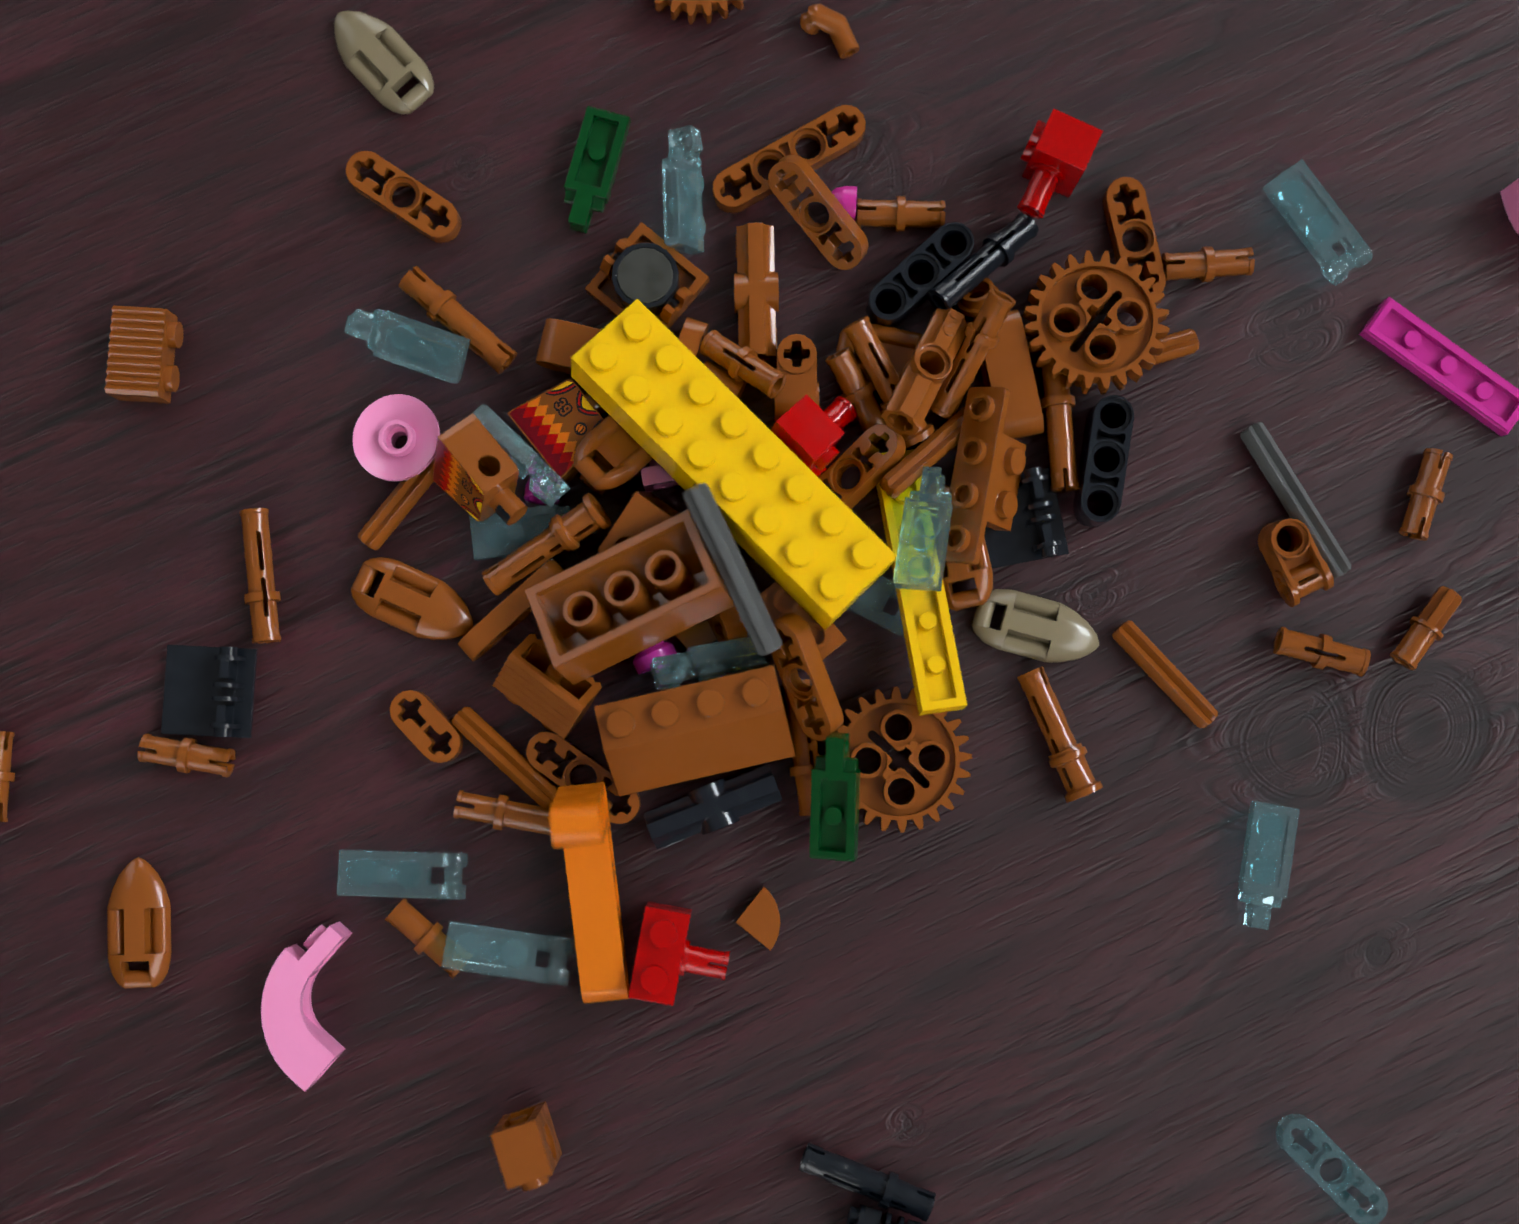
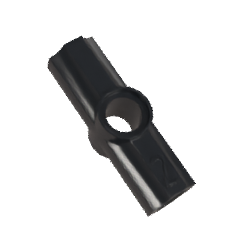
[643,764,783,849]

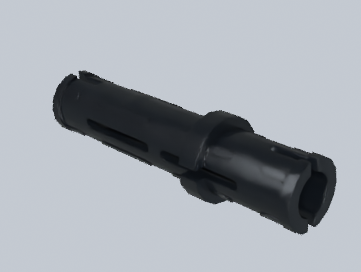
[928,213,1039,309]
[798,1142,936,1222]

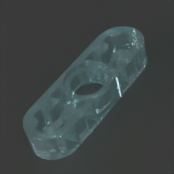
[1276,1114,1388,1224]

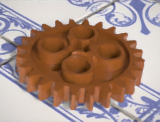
[1023,250,1170,395]
[837,686,972,833]

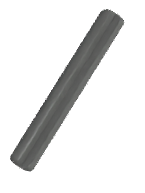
[1240,422,1351,579]
[683,483,782,656]

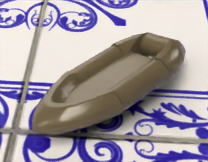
[334,10,434,114]
[971,589,1099,663]

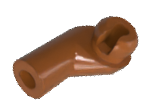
[800,4,860,59]

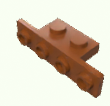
[938,387,1026,565]

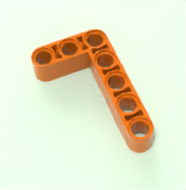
[550,782,629,1004]

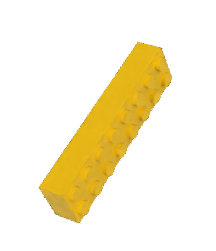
[571,299,897,630]

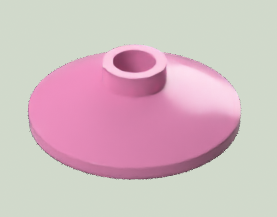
[353,394,440,481]

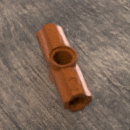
[734,223,779,362]
[881,308,967,435]

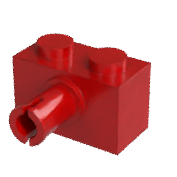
[1017,108,1103,219]
[771,394,857,478]
[628,901,730,1006]

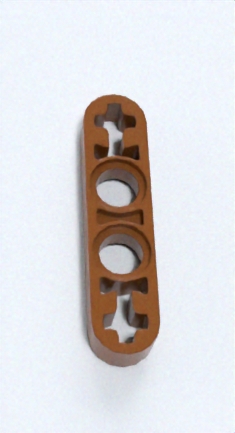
[713,105,866,213]

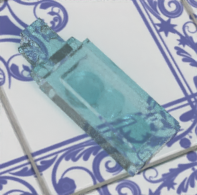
[662,125,706,255]
[344,309,470,384]
[473,404,570,507]
[893,466,953,591]
[469,504,597,561]
[650,637,773,689]
[1237,801,1300,930]

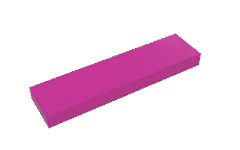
[1359,297,1519,437]

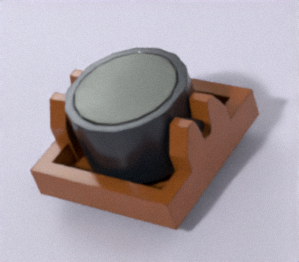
[585,222,709,329]

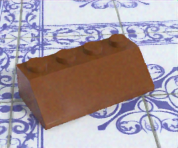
[525,509,735,685]
[594,665,795,796]

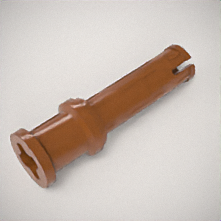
[842,315,936,448]
[482,492,611,596]
[1017,666,1103,803]

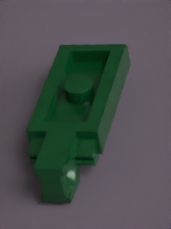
[564,106,631,234]
[809,732,860,862]

